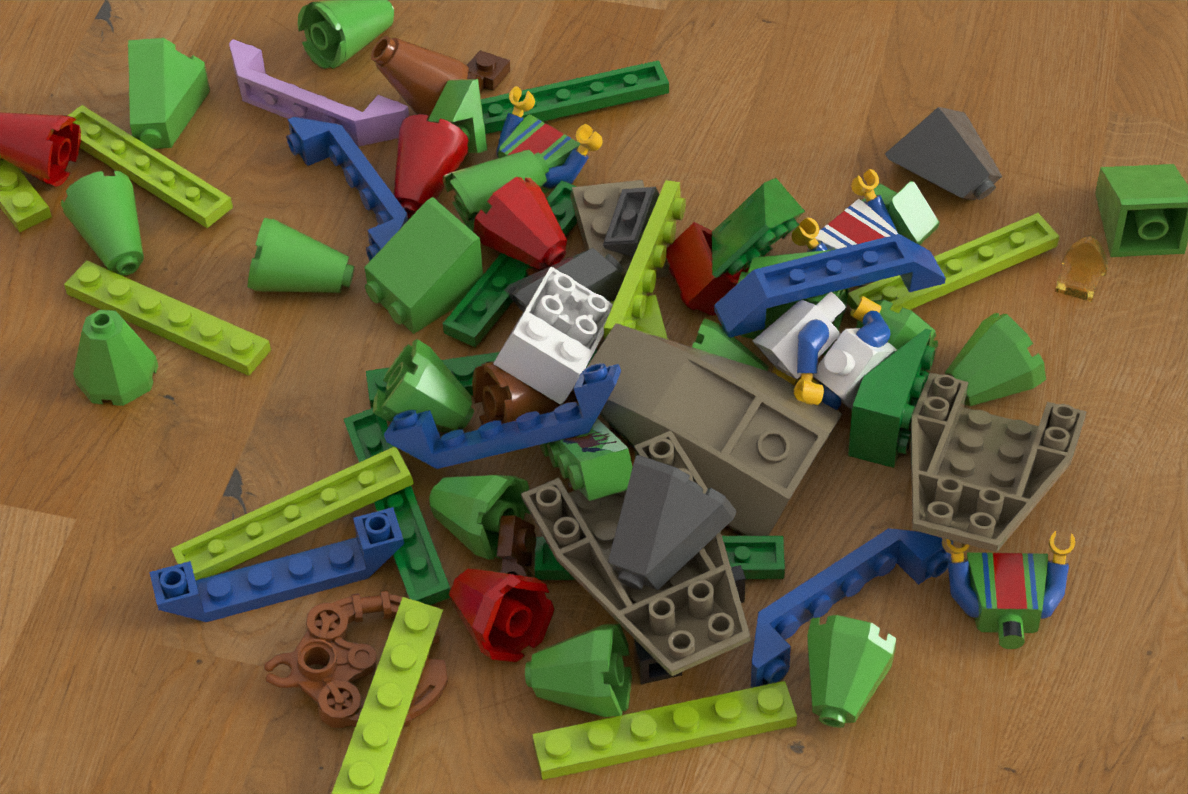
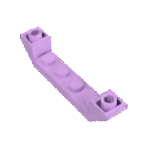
[229,39,409,147]

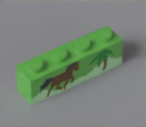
[540,418,633,501]

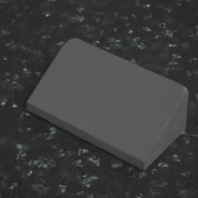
[603,187,660,257]

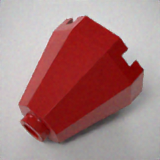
[473,177,567,269]
[449,568,555,662]

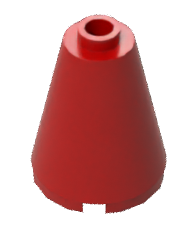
[0,112,81,187]
[393,114,469,219]

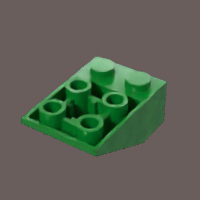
[712,178,805,278]
[848,329,936,468]

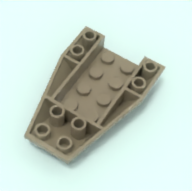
[587,323,842,536]
[910,372,1087,552]
[521,430,751,676]

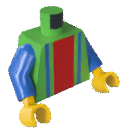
[496,86,603,193]
[942,531,1075,649]

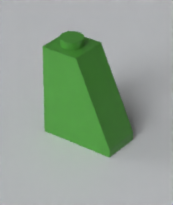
[128,38,210,149]

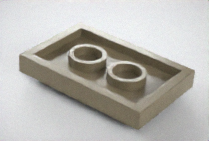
[570,180,669,278]

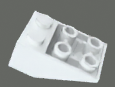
[493,267,613,405]

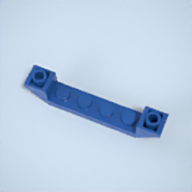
[286,117,408,261]
[714,234,946,337]
[384,363,621,469]
[149,507,404,622]
[751,528,953,688]

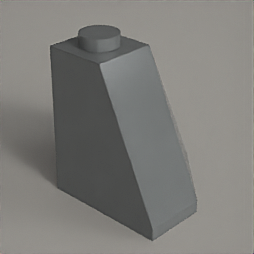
[885,107,1002,200]
[504,248,624,312]
[608,455,737,590]

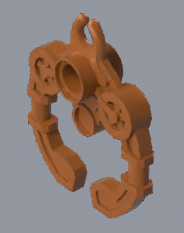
[264,590,448,728]

